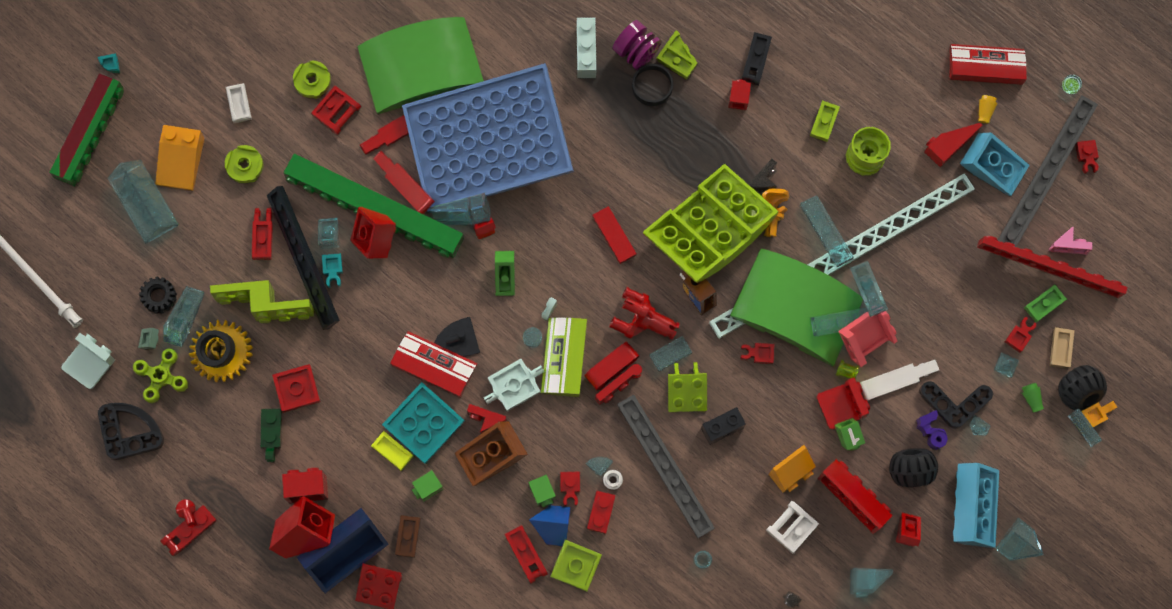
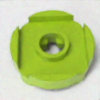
[293,60,331,99]
[225,145,264,183]

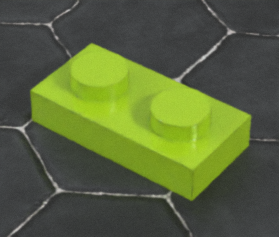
[810,101,840,142]

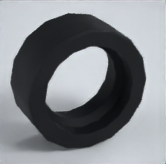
[195,330,235,368]

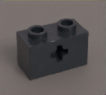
[701,407,746,445]

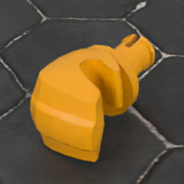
[762,189,789,237]

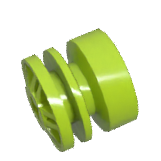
[846,127,891,175]

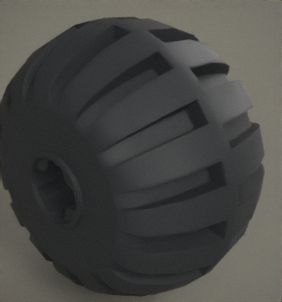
[1058,365,1107,411]
[889,448,938,487]

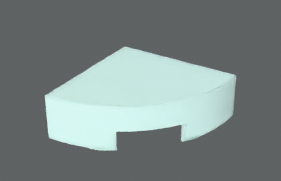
[541,297,557,321]

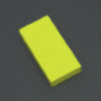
[371,431,414,471]

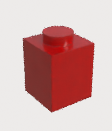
[728,79,751,110]

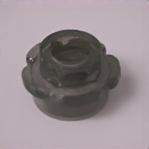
[783,591,802,609]

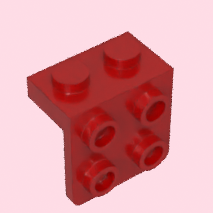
[816,377,870,430]

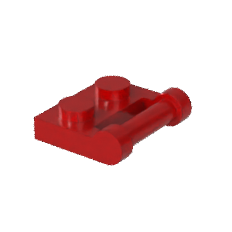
[311,86,361,135]

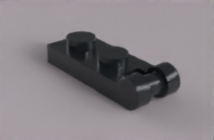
[741,32,772,86]

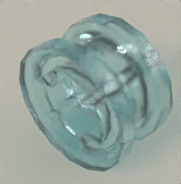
[693,551,712,569]

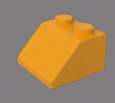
[768,445,816,493]

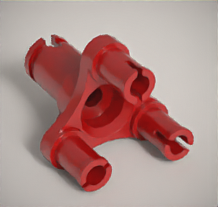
[609,287,680,340]

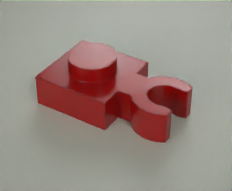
[1075,140,1099,174]
[1004,317,1037,353]
[740,343,774,364]
[560,472,580,506]

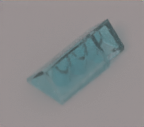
[107,160,179,244]

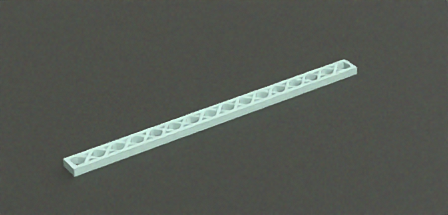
[709,173,975,339]

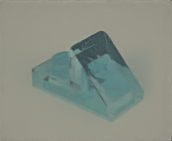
[318,218,340,249]

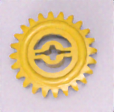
[189,320,253,382]

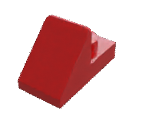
[467,206,496,239]
[467,404,507,434]
[896,512,921,547]

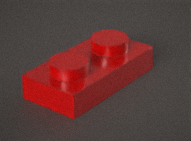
[587,491,616,534]

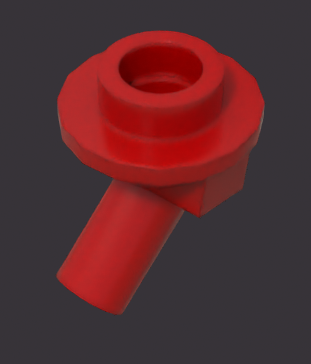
[175,499,196,526]

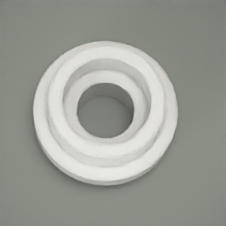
[603,470,623,490]

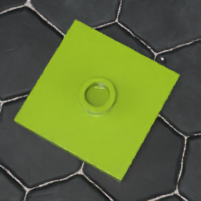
[550,540,602,591]

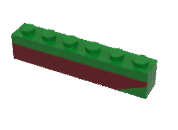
[49,73,124,187]

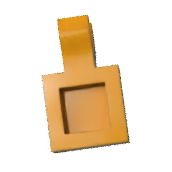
[1080,401,1117,429]

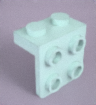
[62,333,115,389]

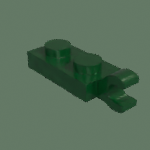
[260,409,282,462]

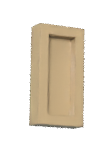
[1050,327,1074,369]

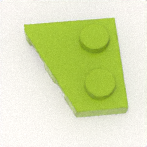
[656,30,697,80]

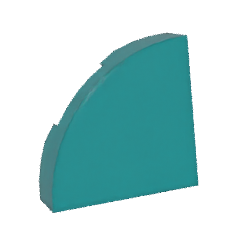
[98,53,120,73]

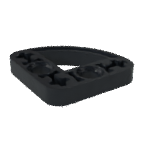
[98,403,164,460]

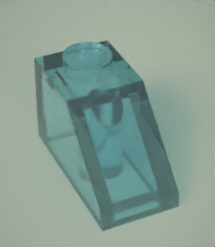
[850,568,893,598]

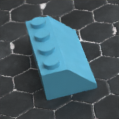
[953,463,999,548]

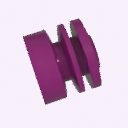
[612,20,662,70]

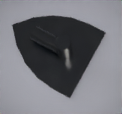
[434,317,480,357]

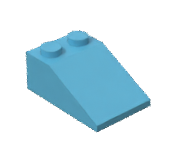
[960,132,1030,196]

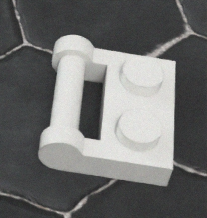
[766,501,819,554]

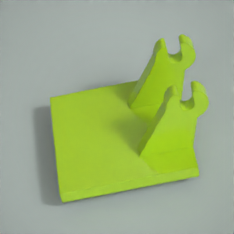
[668,362,707,412]

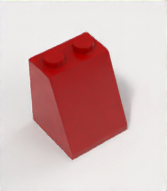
[269,496,335,559]

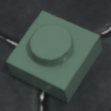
[138,328,159,350]

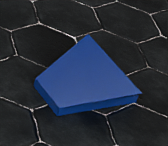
[529,505,570,546]

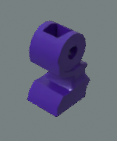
[916,410,947,450]

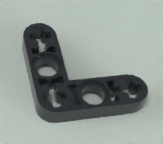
[920,381,993,429]

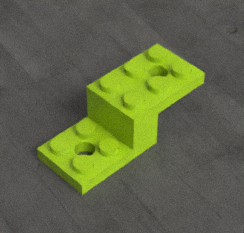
[210,280,314,323]

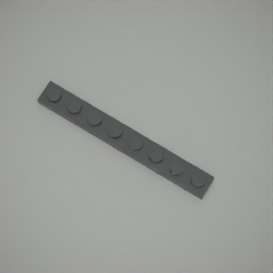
[617,395,715,539]

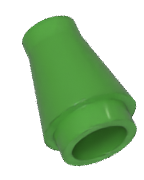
[1022,383,1044,412]

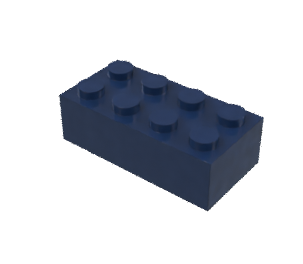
[297,508,389,594]

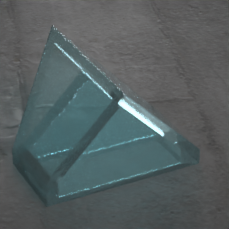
[995,517,1044,561]

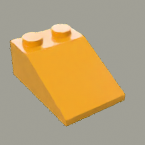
[155,125,205,191]

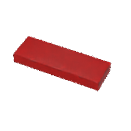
[592,206,637,264]

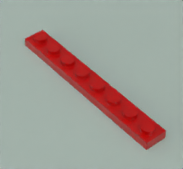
[977,236,1128,298]

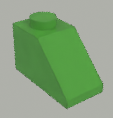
[495,251,515,296]

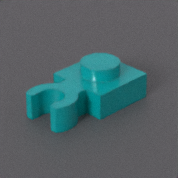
[322,253,343,288]

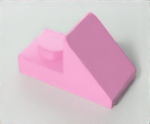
[1049,227,1092,255]

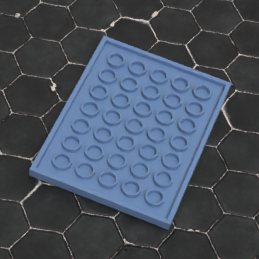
[402,63,574,213]

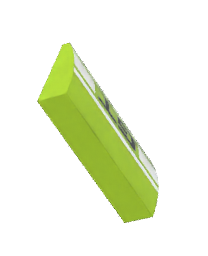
[541,318,587,397]

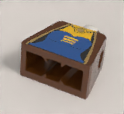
[680,271,717,316]

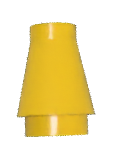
[978,95,998,124]

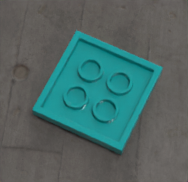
[382,382,465,464]

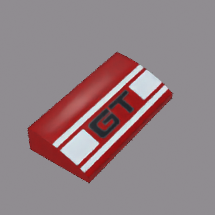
[949,44,1027,85]
[390,331,477,398]

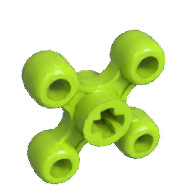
[133,348,188,404]

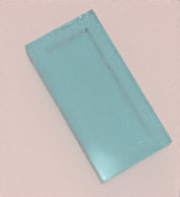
[649,336,692,372]
[1068,409,1102,447]

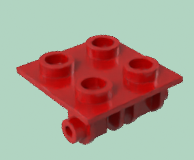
[355,563,402,609]

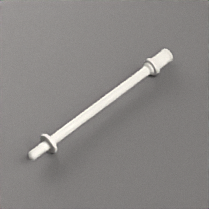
[0,235,83,328]

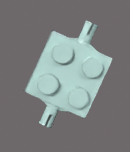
[483,359,545,412]

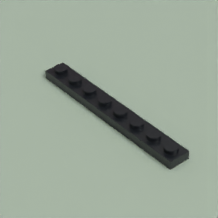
[267,186,340,330]

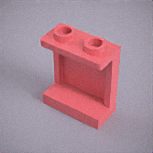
[838,306,898,367]

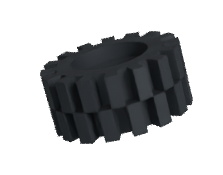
[139,277,177,314]

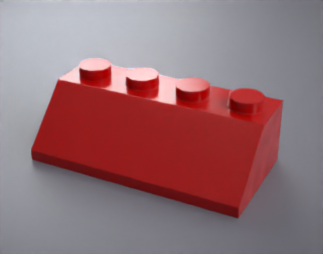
[817,459,893,534]

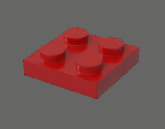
[272,364,321,413]

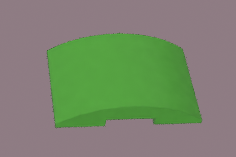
[357,17,484,114]
[730,248,864,366]

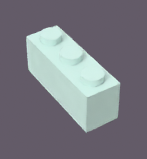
[576,18,596,78]

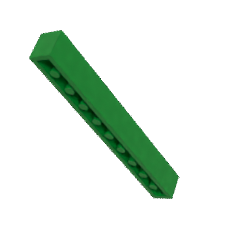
[283,154,464,258]

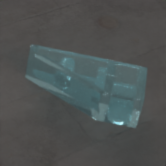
[430,193,491,225]
[850,261,888,317]
[163,286,204,347]

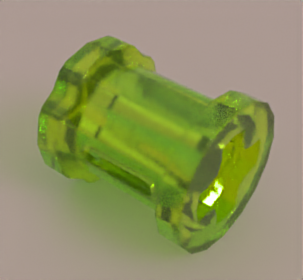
[835,359,860,379]

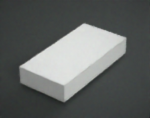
[226,83,252,123]

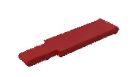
[360,115,409,155]
[373,151,435,214]

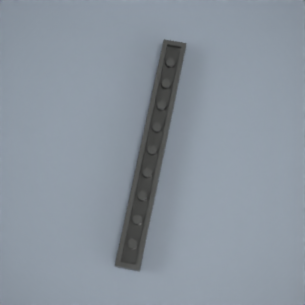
[998,95,1098,247]

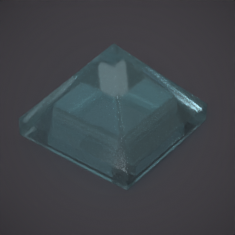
[994,352,1019,378]
[970,415,991,435]

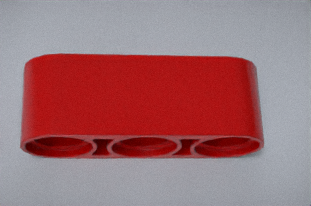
[584,341,639,391]

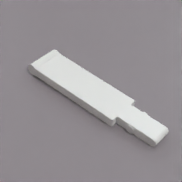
[860,360,939,401]

